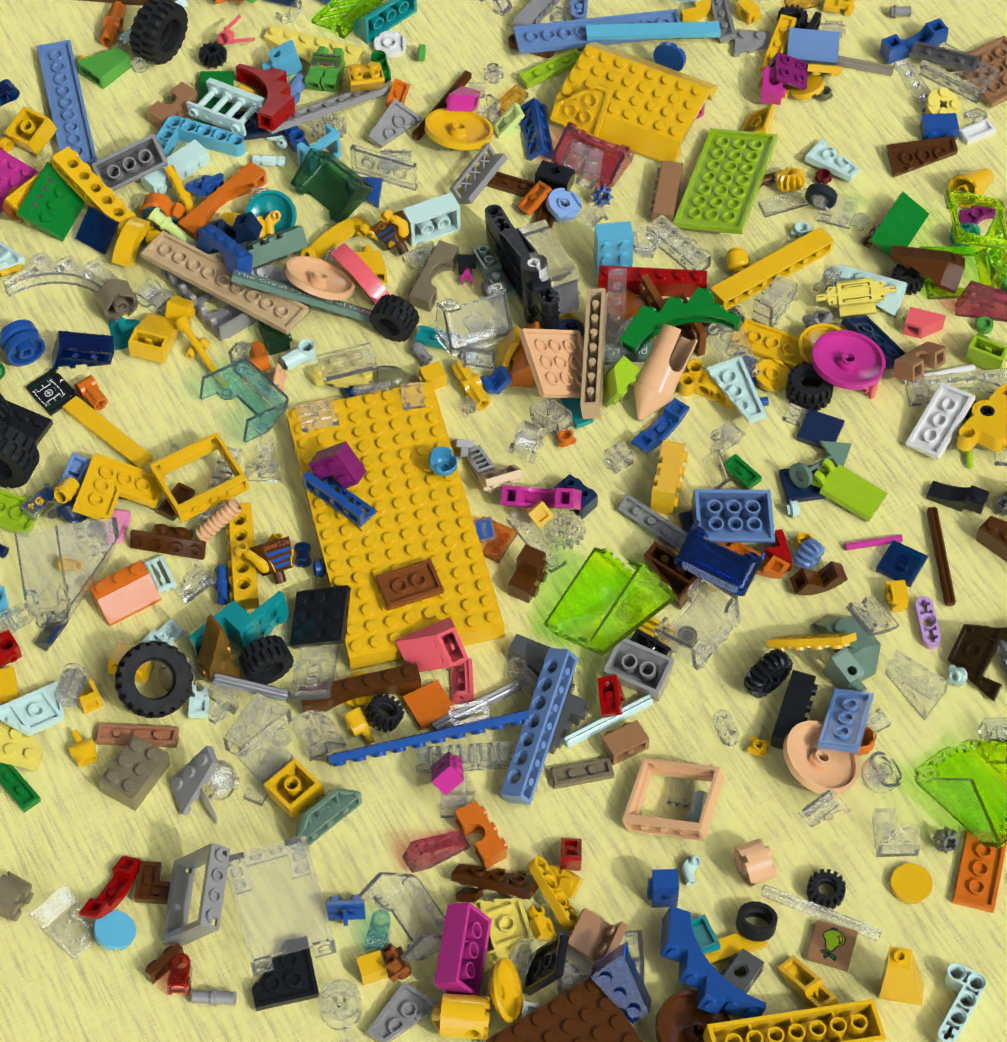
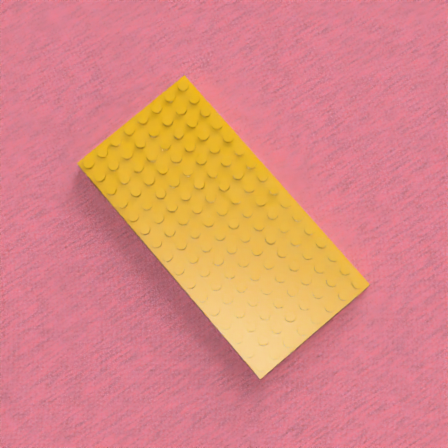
[286,381,505,671]

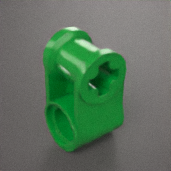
[371,50,391,81]

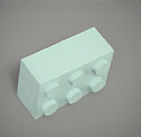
[403,192,461,247]

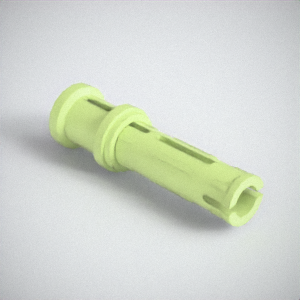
[148,207,197,245]

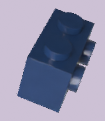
[554,474,598,519]

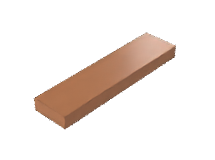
[96,723,179,748]

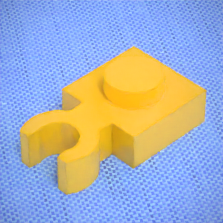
[549,865,583,898]
[527,905,557,940]

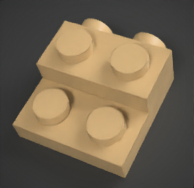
[477,464,523,493]

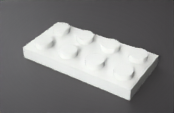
[905,382,976,460]

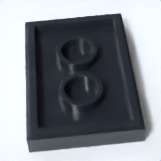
[524,934,569,996]

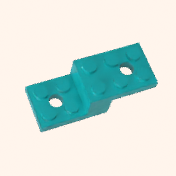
[188,591,290,660]

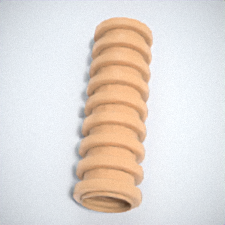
[195,498,242,542]

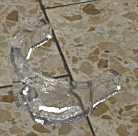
[275,0,302,24]

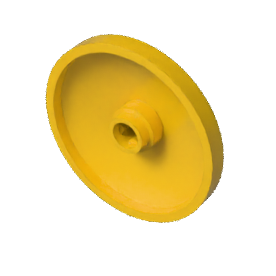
[424,108,493,150]

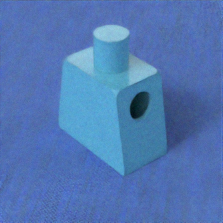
[262,40,304,77]

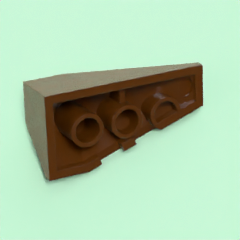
[890,245,965,294]

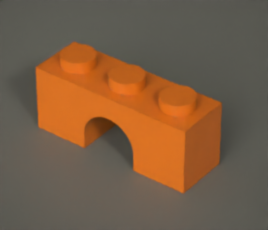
[454,801,508,868]

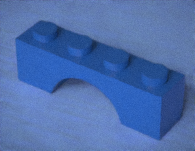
[880,18,949,64]
[197,225,253,274]

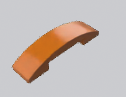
[714,542,790,579]

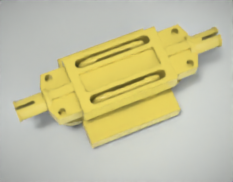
[816,277,897,318]

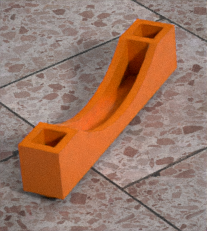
[178,161,267,242]

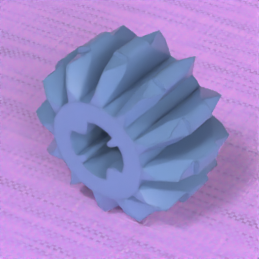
[793,538,825,570]

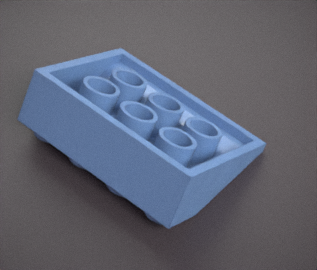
[691,489,775,543]

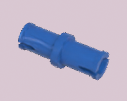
[214,565,230,605]

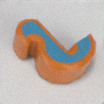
[140,193,185,224]

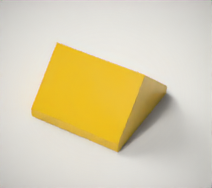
[742,103,775,133]

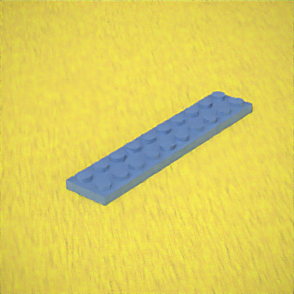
[513,9,680,54]
[37,40,97,168]

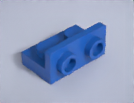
[185,173,224,197]

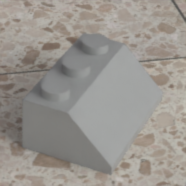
[603,636,675,701]

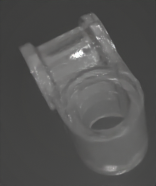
[709,420,745,454]
[0,602,35,634]

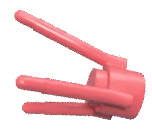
[217,15,255,45]

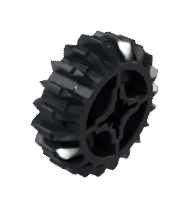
[744,649,793,698]

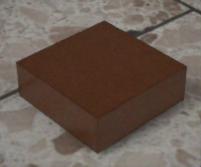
[456,888,484,902]

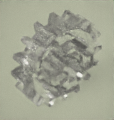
[310,112,347,140]
[544,510,586,550]

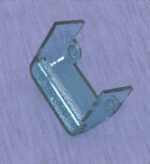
[199,359,289,443]

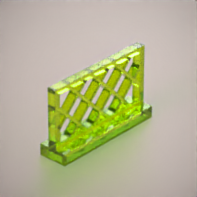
[311,0,383,39]

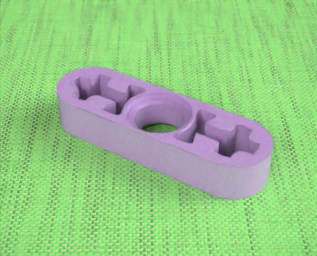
[914,596,941,650]

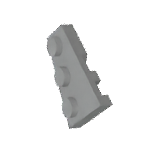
[367,99,423,148]
[170,746,219,815]
[366,982,437,1042]

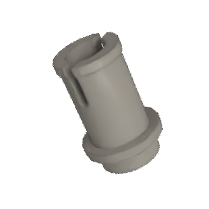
[890,5,911,18]
[411,342,433,365]

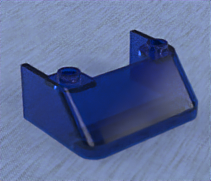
[674,520,766,596]

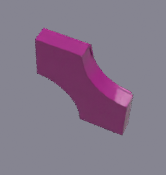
[958,200,996,225]

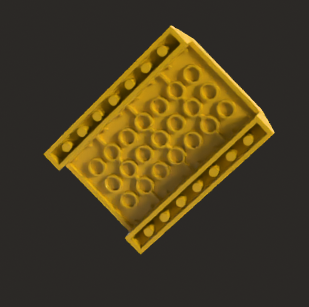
[550,42,718,163]

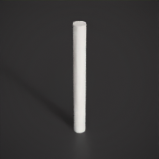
[903,364,976,384]

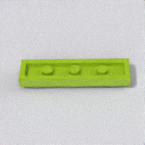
[518,48,581,89]

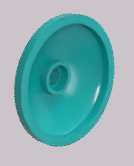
[245,190,297,233]

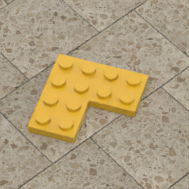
[72,452,167,524]

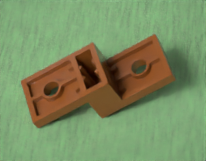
[638,274,707,357]

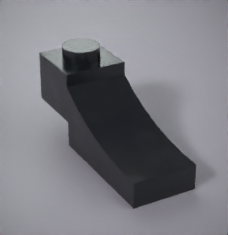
[926,480,989,515]

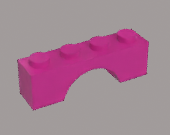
[501,486,582,510]

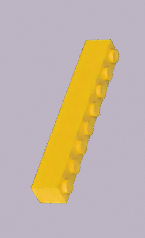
[710,227,834,310]

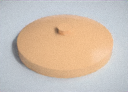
[284,256,355,300]
[783,721,860,796]

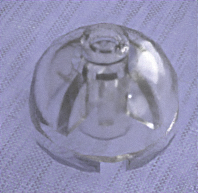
[861,751,902,794]
[205,759,240,800]

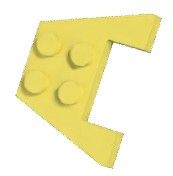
[456,898,534,976]

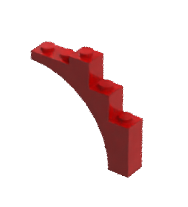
[236,63,295,131]

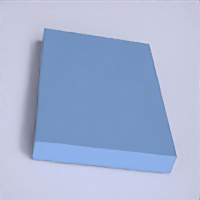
[787,28,840,65]

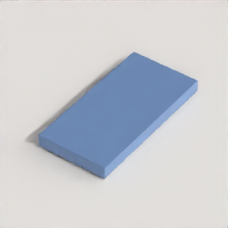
[818,688,874,754]

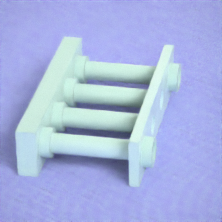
[186,78,266,137]

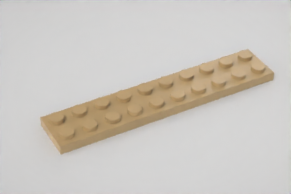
[141,231,309,335]

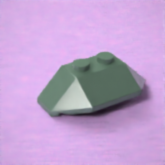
[813,615,881,682]
[295,788,362,854]

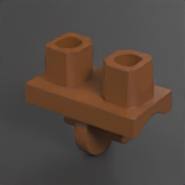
[381,943,411,983]

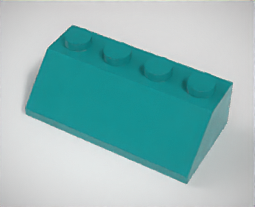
[353,0,417,44]

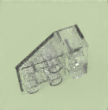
[28,884,96,960]

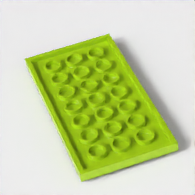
[673,128,778,235]

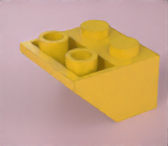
[346,62,385,92]

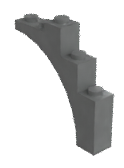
[508,634,589,755]

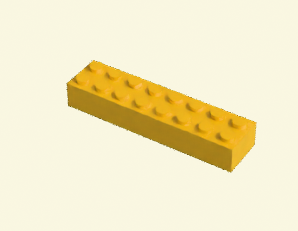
[703,999,886,1042]

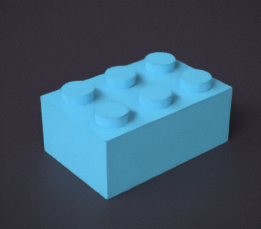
[593,221,634,276]

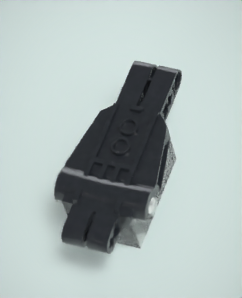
[485,204,580,330]

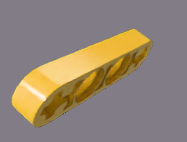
[528,856,579,931]

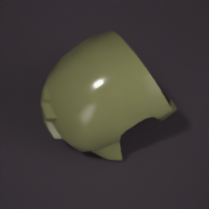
[376,365,410,392]

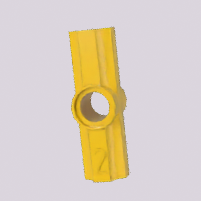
[452,360,491,410]

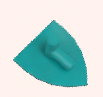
[109,317,141,350]

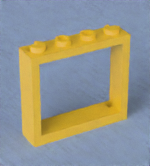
[149,432,250,523]

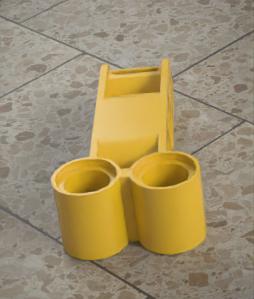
[678,359,738,411]

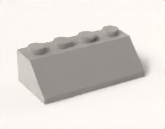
[92,133,168,192]

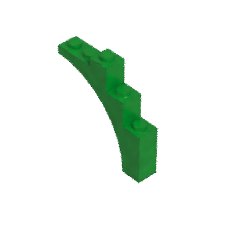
[619,287,742,355]

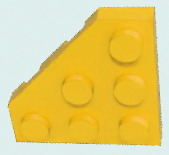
[550,84,614,139]

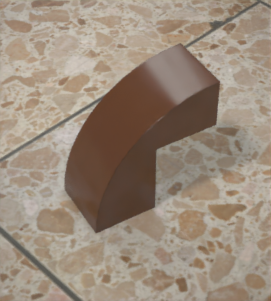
[789,561,848,595]

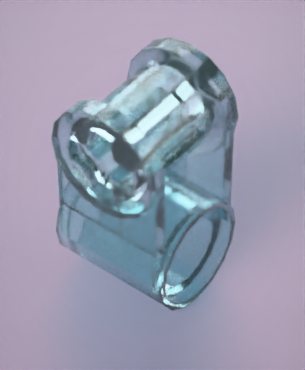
[365,909,391,950]

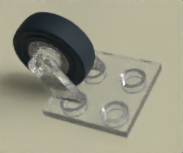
[805,183,859,229]

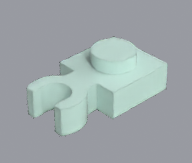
[188,685,210,718]

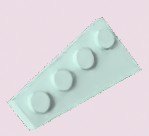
[833,264,908,318]
[706,356,767,424]

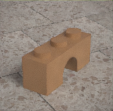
[146,82,198,129]
[894,341,946,382]

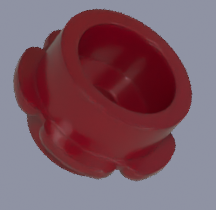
[815,169,832,184]

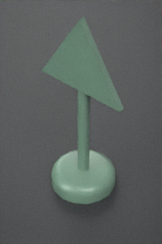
[789,441,851,488]

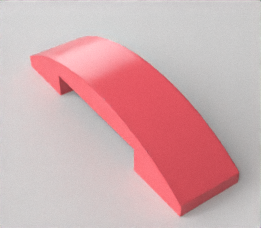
[330,243,390,305]

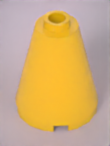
[948,168,994,208]

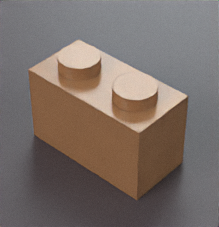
[601,720,649,765]

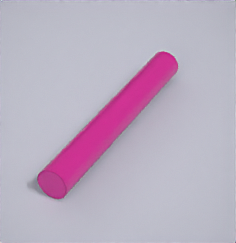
[845,534,903,550]

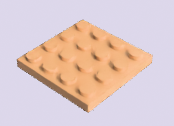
[518,328,584,398]

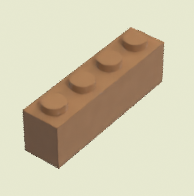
[649,160,683,227]

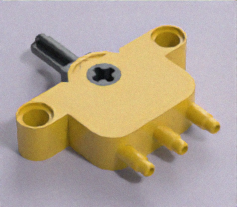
[956,384,1007,452]

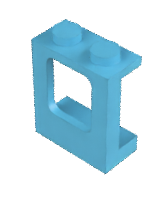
[296,124,341,178]

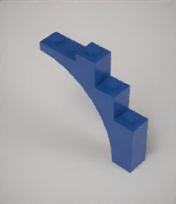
[660,906,766,1018]

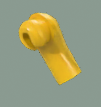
[265,210,281,236]

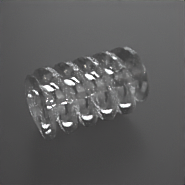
[54,663,86,707]

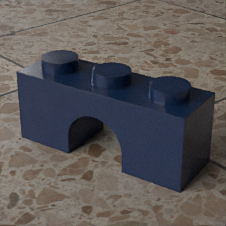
[208,212,263,244]

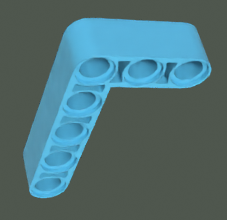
[157,116,246,157]

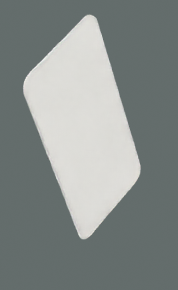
[200,787,217,824]

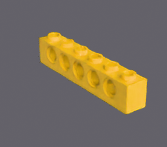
[51,146,136,237]
[226,502,259,610]

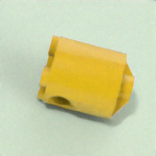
[432,993,491,1040]

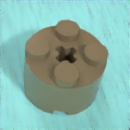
[95,279,138,321]
[0,871,34,922]

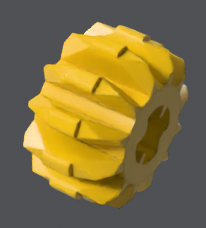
[775,167,805,193]

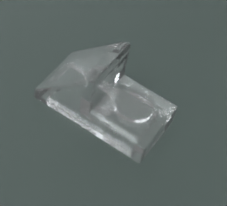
[244,454,283,482]

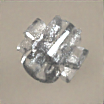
[483,63,504,84]

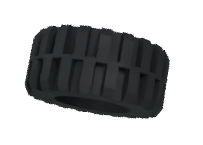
[129,0,188,65]
[0,422,40,488]
[114,640,193,718]

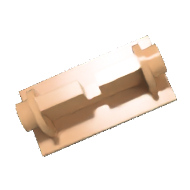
[264,363,287,403]

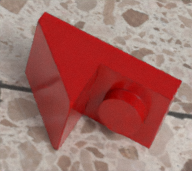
[764,529,792,572]
[597,674,625,718]
[560,838,582,871]

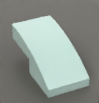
[140,618,185,645]

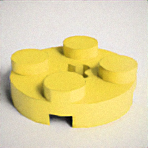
[925,87,961,115]

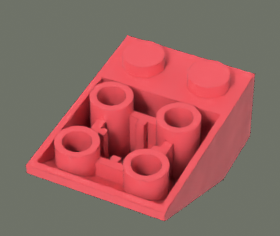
[396,617,469,672]

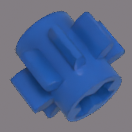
[590,184,614,207]

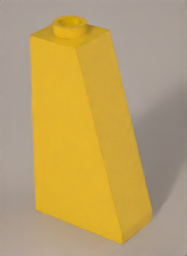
[879,946,924,1006]

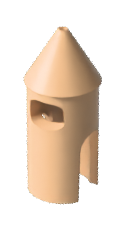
[633,324,698,421]

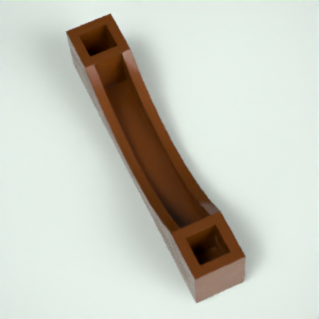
[299,663,422,718]

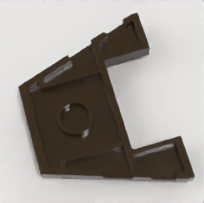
[947,624,1007,702]

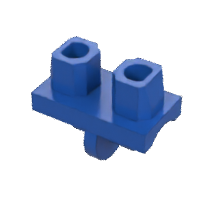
[326,895,365,926]

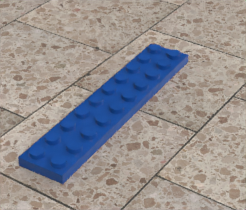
[326,710,529,767]

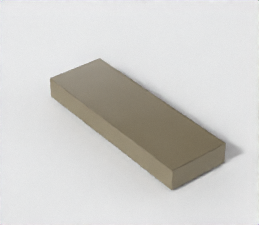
[550,757,614,789]

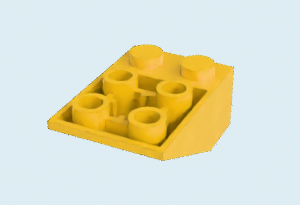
[128,313,180,364]

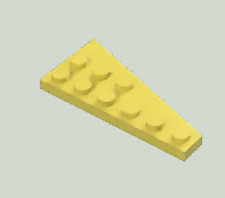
[264,25,364,87]

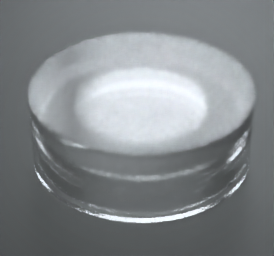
[131,57,148,73]

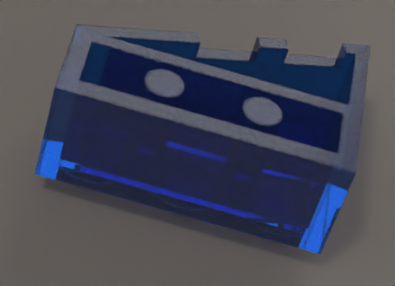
[52,331,114,370]
[590,942,651,1024]

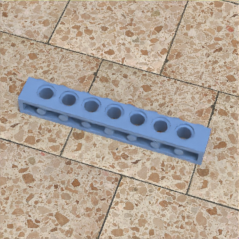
[500,648,578,805]

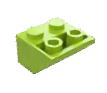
[965,333,1007,374]
[603,355,640,408]

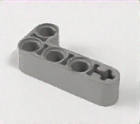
[512,0,560,26]

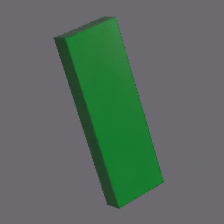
[0,762,41,813]

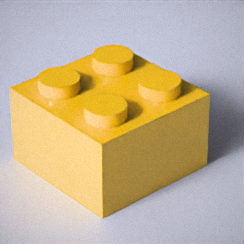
[4,106,57,156]
[264,758,325,821]

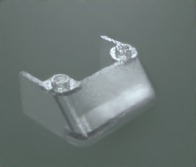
[358,872,445,961]

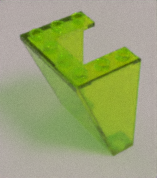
[543,547,677,656]

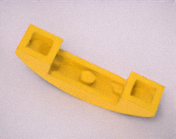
[308,216,372,260]

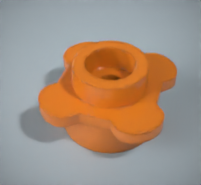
[555,429,577,447]

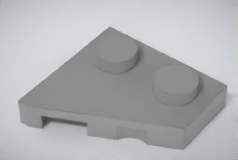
[734,29,769,57]

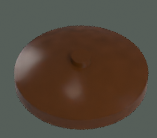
[655,990,735,1042]

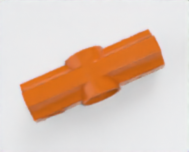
[99,1,126,47]

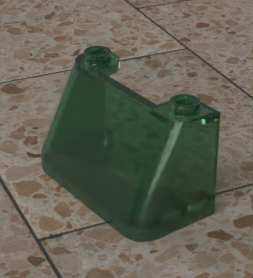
[290,148,374,223]

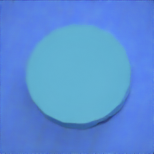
[93,910,136,951]

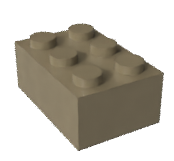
[99,735,170,811]

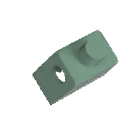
[823,647,867,692]

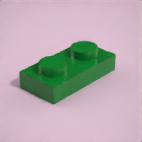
[721,454,762,490]

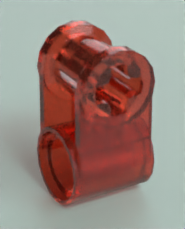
[167,953,193,996]

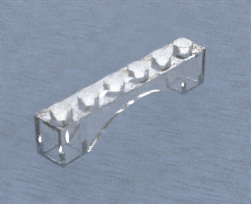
[905,368,1007,406]

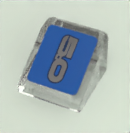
[473,517,496,543]

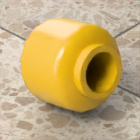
[725,247,750,274]

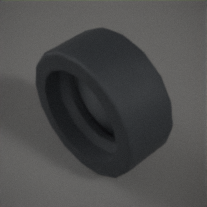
[736,901,778,942]

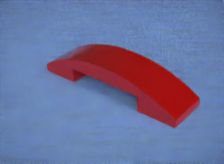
[79,856,140,919]

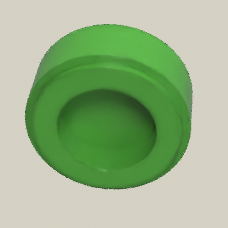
[418,44,426,61]
[975,316,994,334]

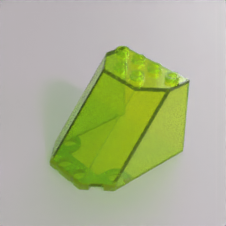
[914,739,1007,848]

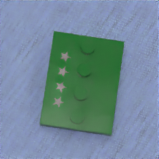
[16,162,85,242]

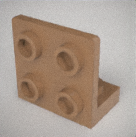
[567,908,629,967]

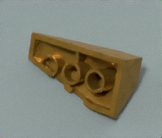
[198,614,242,682]

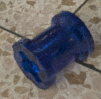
[294,542,312,568]

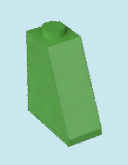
[77,47,132,89]

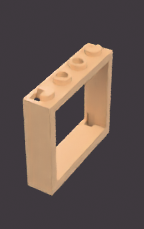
[622,758,725,841]

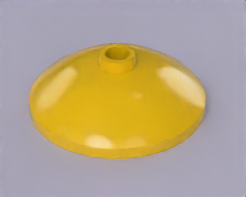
[798,323,843,364]
[488,958,523,1024]

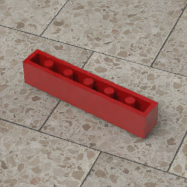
[598,265,707,298]

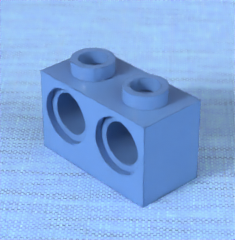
[59,453,90,500]

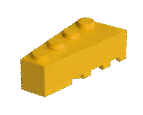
[651,440,688,515]

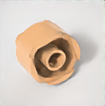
[733,839,777,887]

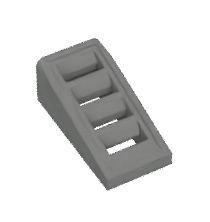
[465,445,495,481]

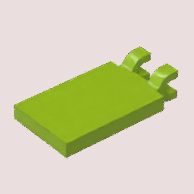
[811,458,888,522]
[0,489,43,537]

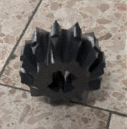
[199,41,227,69]

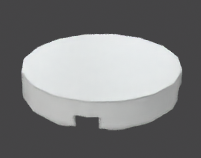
[373,30,407,59]

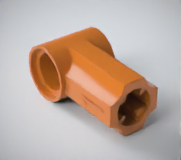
[248,341,271,374]
[74,375,108,411]

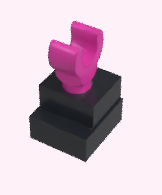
[458,254,476,285]

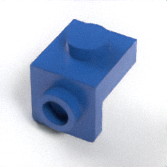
[480,365,512,395]

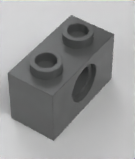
[720,949,764,993]

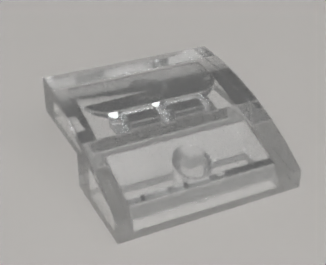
[846,597,900,636]

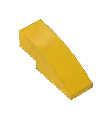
[777,955,838,1008]

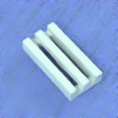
[144,555,177,595]

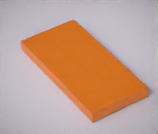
[952,828,1007,913]

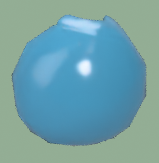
[429,446,457,477]

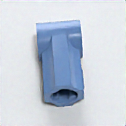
[289,74,306,106]

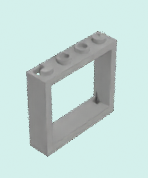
[162,843,230,946]

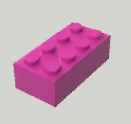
[434,902,492,996]

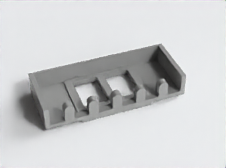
[161,243,258,341]

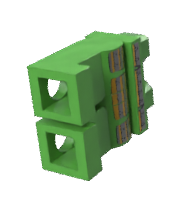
[304,46,346,93]

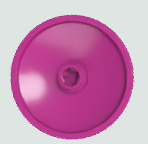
[811,330,886,390]

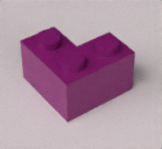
[308,441,366,489]

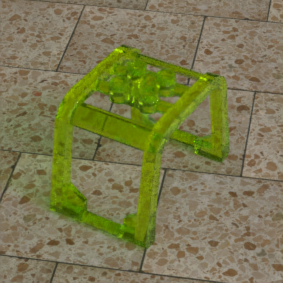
[919,189,1007,300]

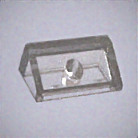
[458,346,496,372]

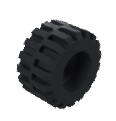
[369,294,420,342]
[786,362,834,411]
[238,635,294,685]

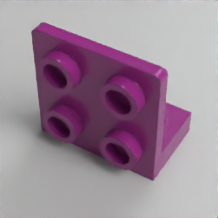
[768,52,808,90]

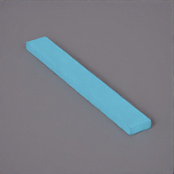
[585,21,721,41]

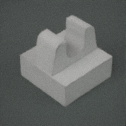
[450,439,474,458]

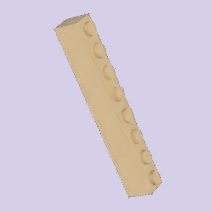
[580,288,608,419]

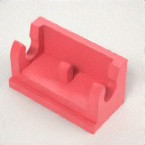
[450,658,474,704]

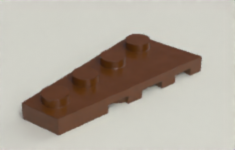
[886,136,958,177]
[451,864,539,900]

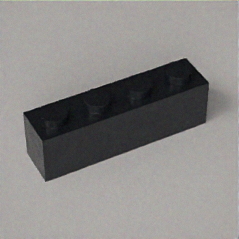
[770,670,818,750]

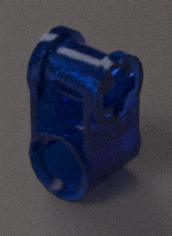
[0,79,20,107]

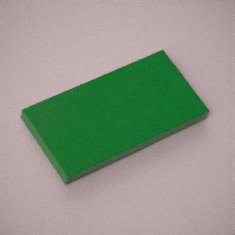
[196,71,234,125]
[869,192,929,263]

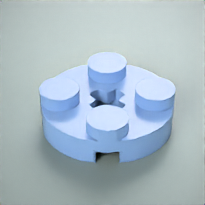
[545,188,582,222]

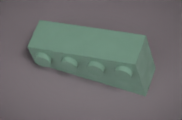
[241,225,309,269]

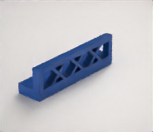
[521,98,554,161]
[303,471,376,528]

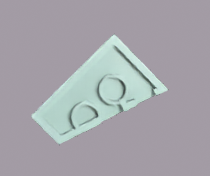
[805,139,859,182]

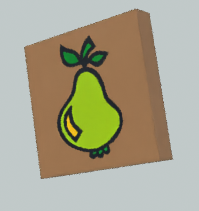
[806,920,858,972]

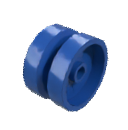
[0,319,45,366]

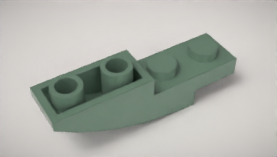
[472,245,515,301]

